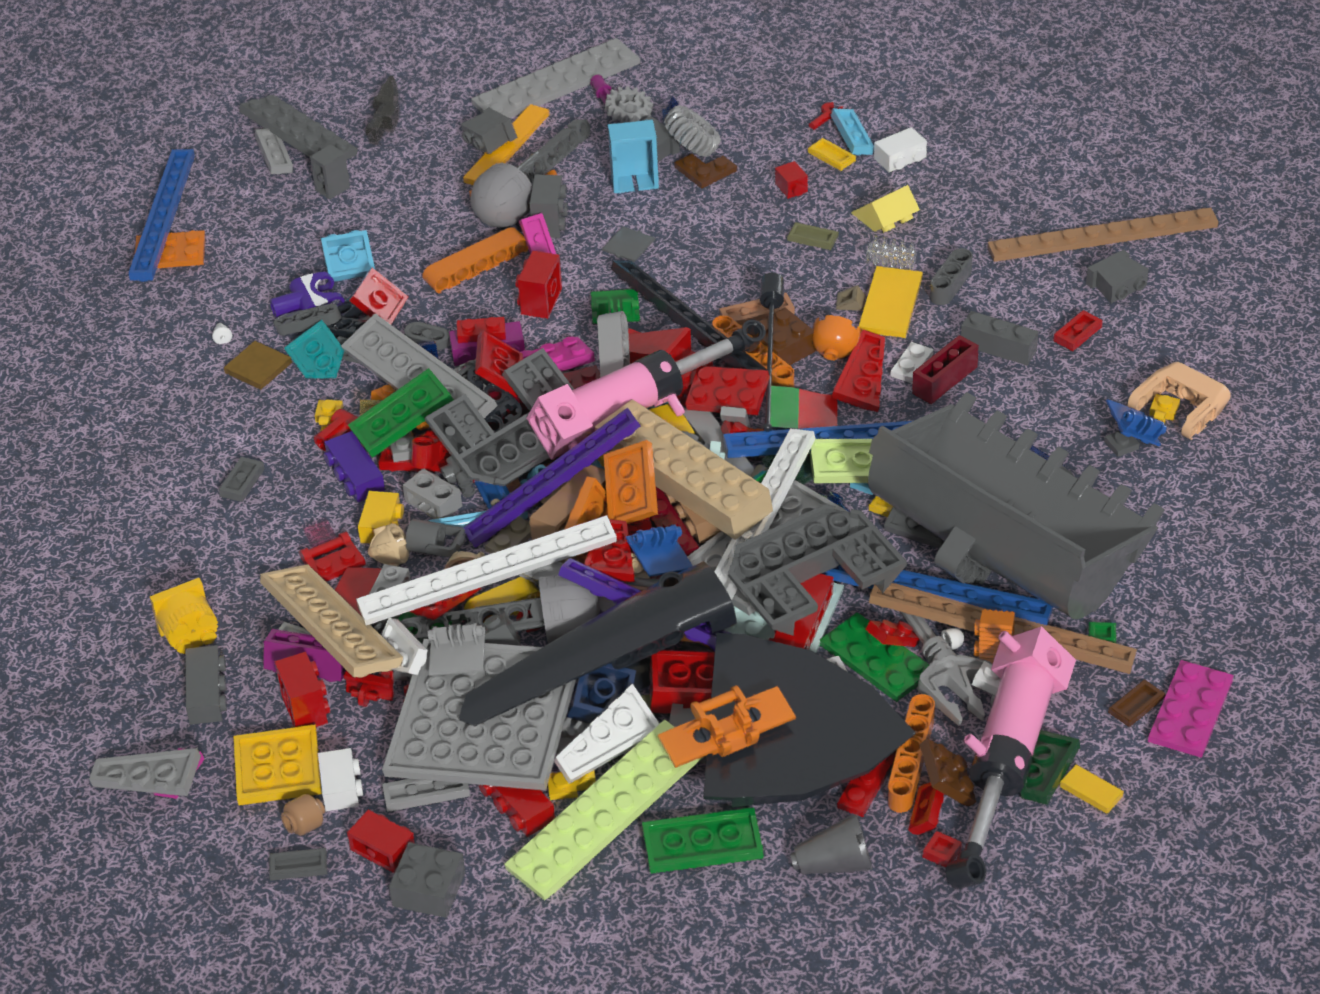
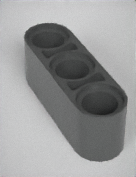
[930,248,973,305]

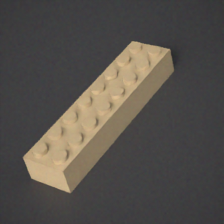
[595,399,773,540]

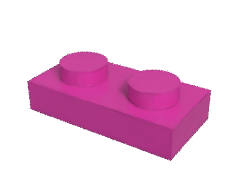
[519,213,556,255]

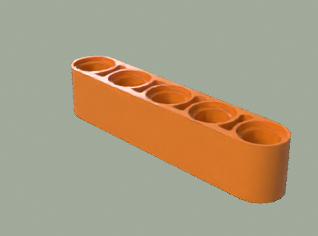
[423,227,528,293]
[712,315,794,387]
[888,694,935,813]

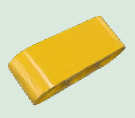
[464,577,540,623]

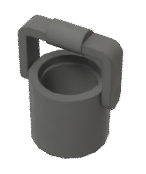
[406,519,465,557]

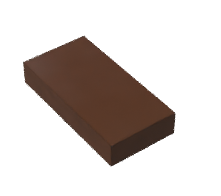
[1108,679,1166,727]

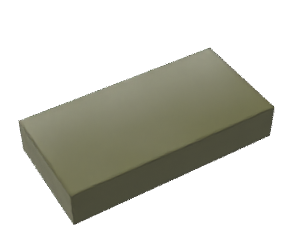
[787,222,839,250]

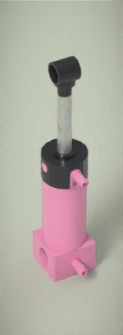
[526,320,766,460]
[945,626,1076,889]

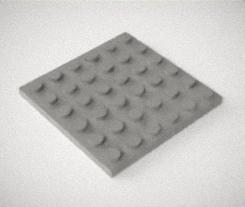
[382,639,576,790]

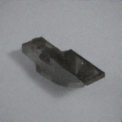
[366,75,400,145]

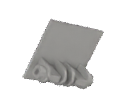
[428,623,485,676]

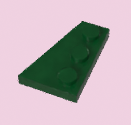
[1021,730,1080,805]

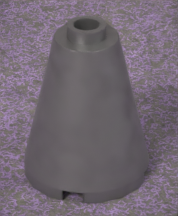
[790,814,873,874]

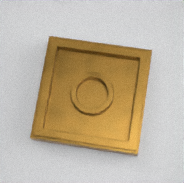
[224,341,292,390]

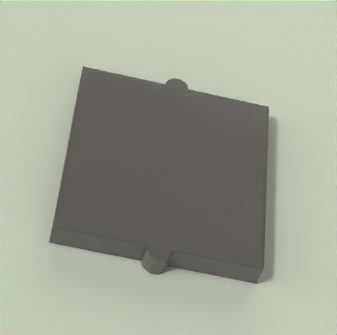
[602,226,655,262]

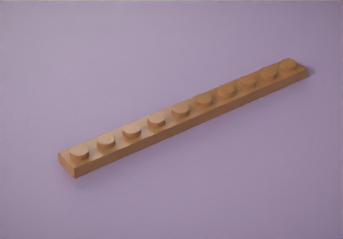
[988,208,1218,262]
[869,583,1137,674]

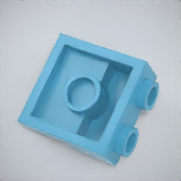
[321,230,375,282]

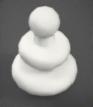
[212,323,232,344]

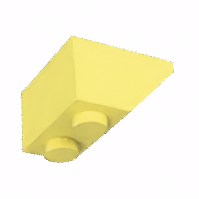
[851,185,920,233]

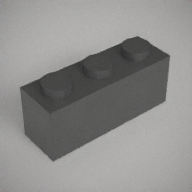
[961,311,1038,366]
[186,645,227,725]

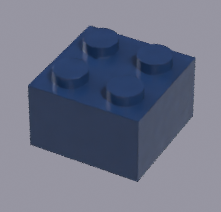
[566,664,636,724]

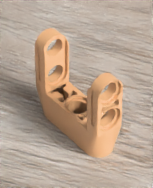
[1128,362,1231,440]

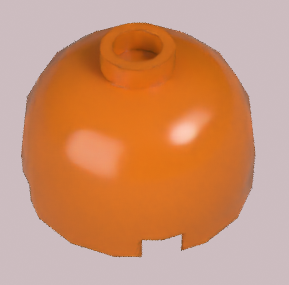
[812,315,861,361]

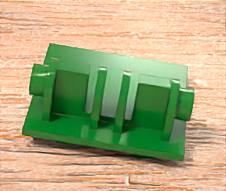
[591,289,640,324]

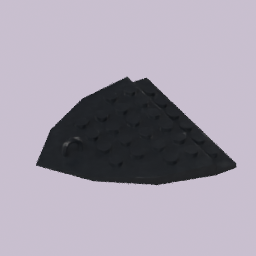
[703,633,916,807]

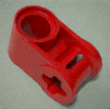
[411,431,450,469]

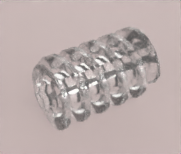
[865,236,917,271]

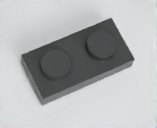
[219,457,265,502]

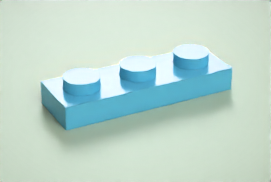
[831,108,874,155]

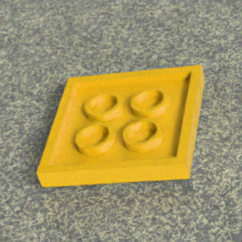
[234,725,322,806]

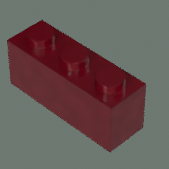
[912,335,979,404]

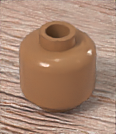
[281,794,325,836]

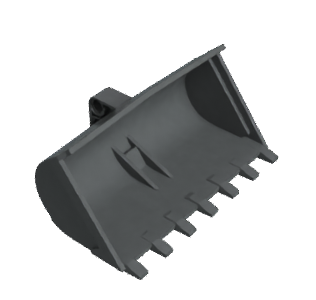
[868,392,1165,619]

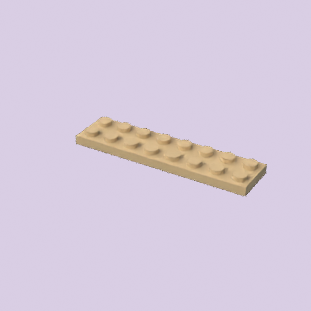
[260,564,403,677]

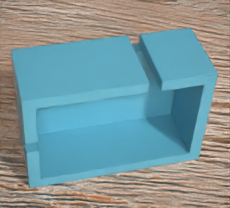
[608,120,659,193]

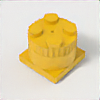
[150,578,218,654]

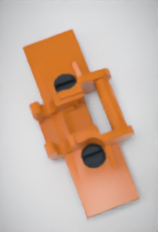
[658,685,796,768]

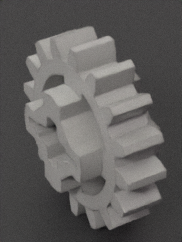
[605,86,653,123]

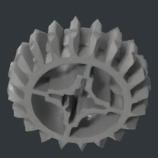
[664,105,721,157]

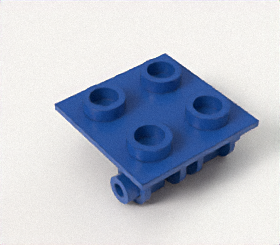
[1106,399,1167,446]
[625,524,693,577]

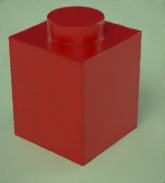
[775,161,808,199]

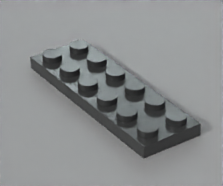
[239,95,358,159]

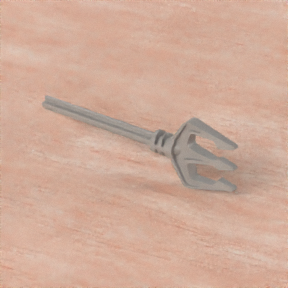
[901,612,995,726]

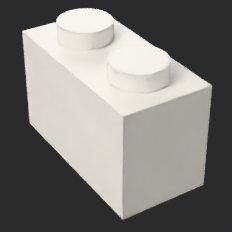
[874,127,927,172]
[318,748,363,811]

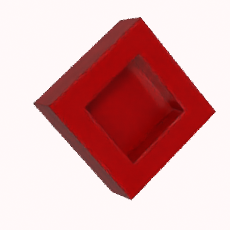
[923,831,962,868]

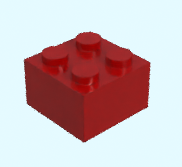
[516,250,562,319]
[275,652,330,727]

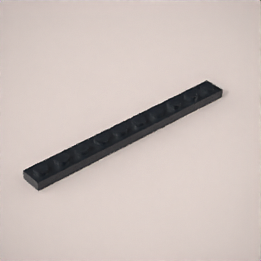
[611,261,767,370]

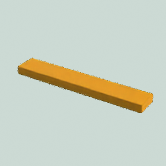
[463,104,549,185]

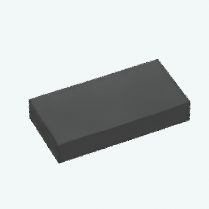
[269,848,328,881]

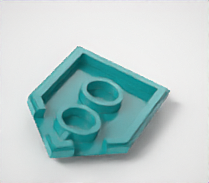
[284,320,344,378]

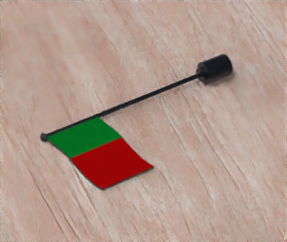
[760,272,837,432]

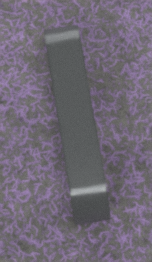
[273,304,341,335]

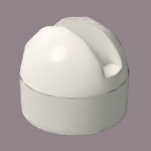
[942,628,964,650]

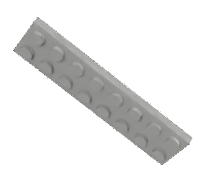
[471,38,640,118]
[341,314,498,418]

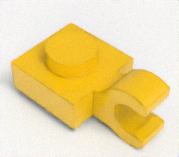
[1149,394,1180,424]
[315,400,343,431]
[548,770,596,800]

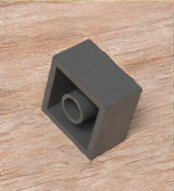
[530,175,568,238]
[389,842,466,918]

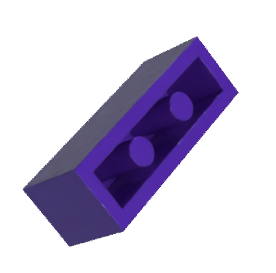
[323,431,385,503]

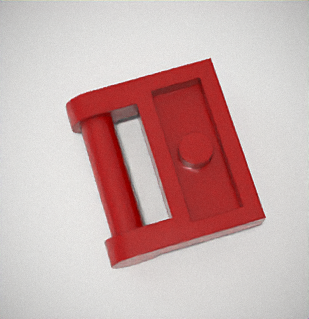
[299,531,366,582]

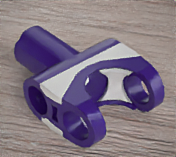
[270,272,345,318]

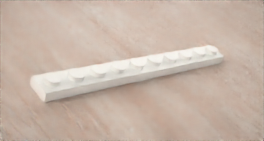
[715,428,815,600]
[357,516,617,626]

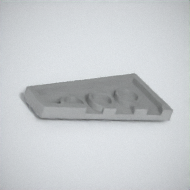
[89,748,201,796]

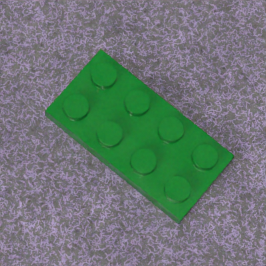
[348,368,454,458]
[820,612,929,702]
[642,808,764,874]

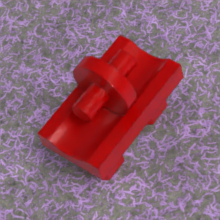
[344,670,394,707]

